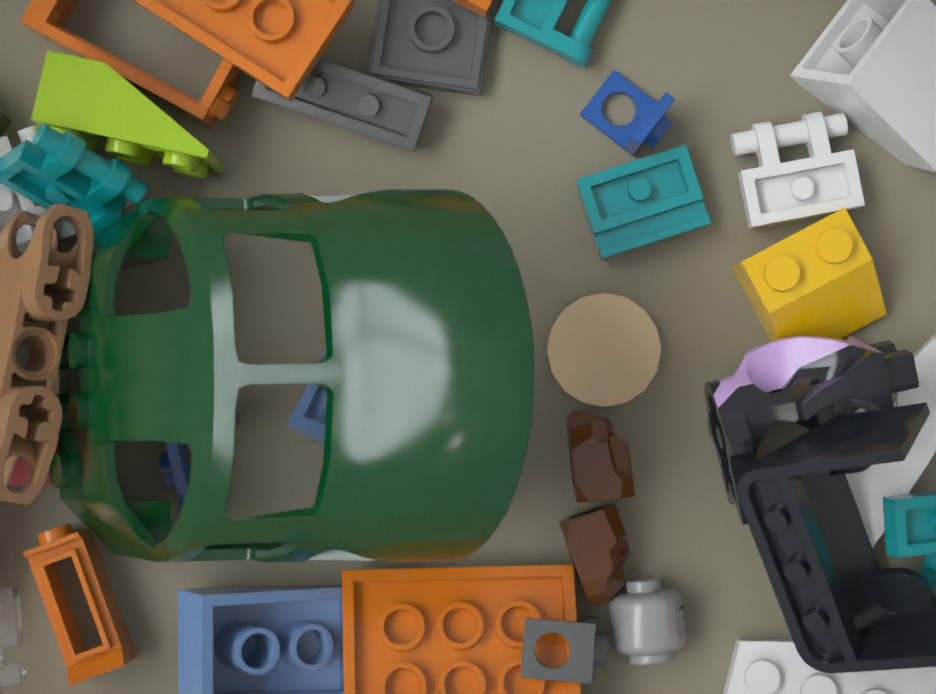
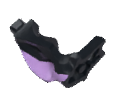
[704,335,919,525]

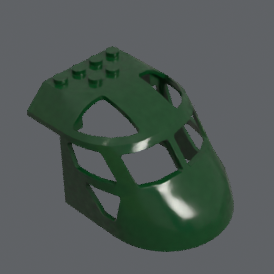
[51,189,535,562]

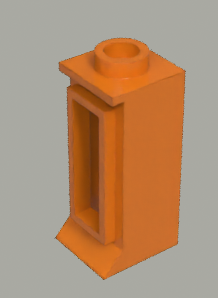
[23,523,137,686]

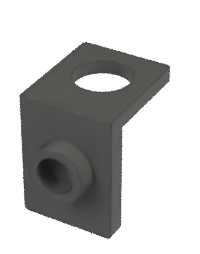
[521,616,607,684]

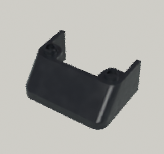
[737,402,936,673]

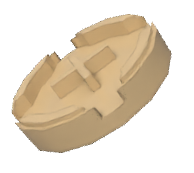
[546,293,662,407]

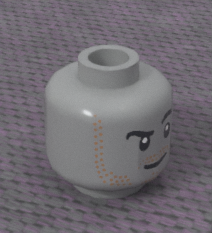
[608,577,687,665]

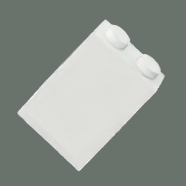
[790,0,936,172]

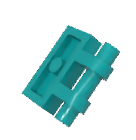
[0,124,147,233]

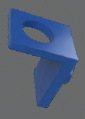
[580,71,675,156]
[160,416,240,509]

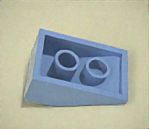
[178,585,344,694]

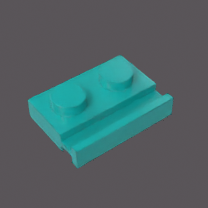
[575,144,712,260]

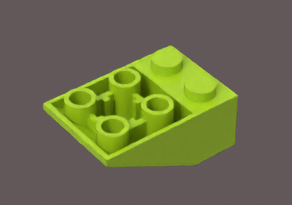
[31,50,226,180]

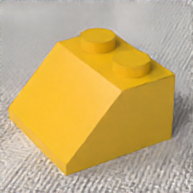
[731,207,887,342]

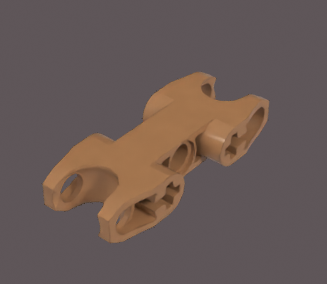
[0,203,94,506]

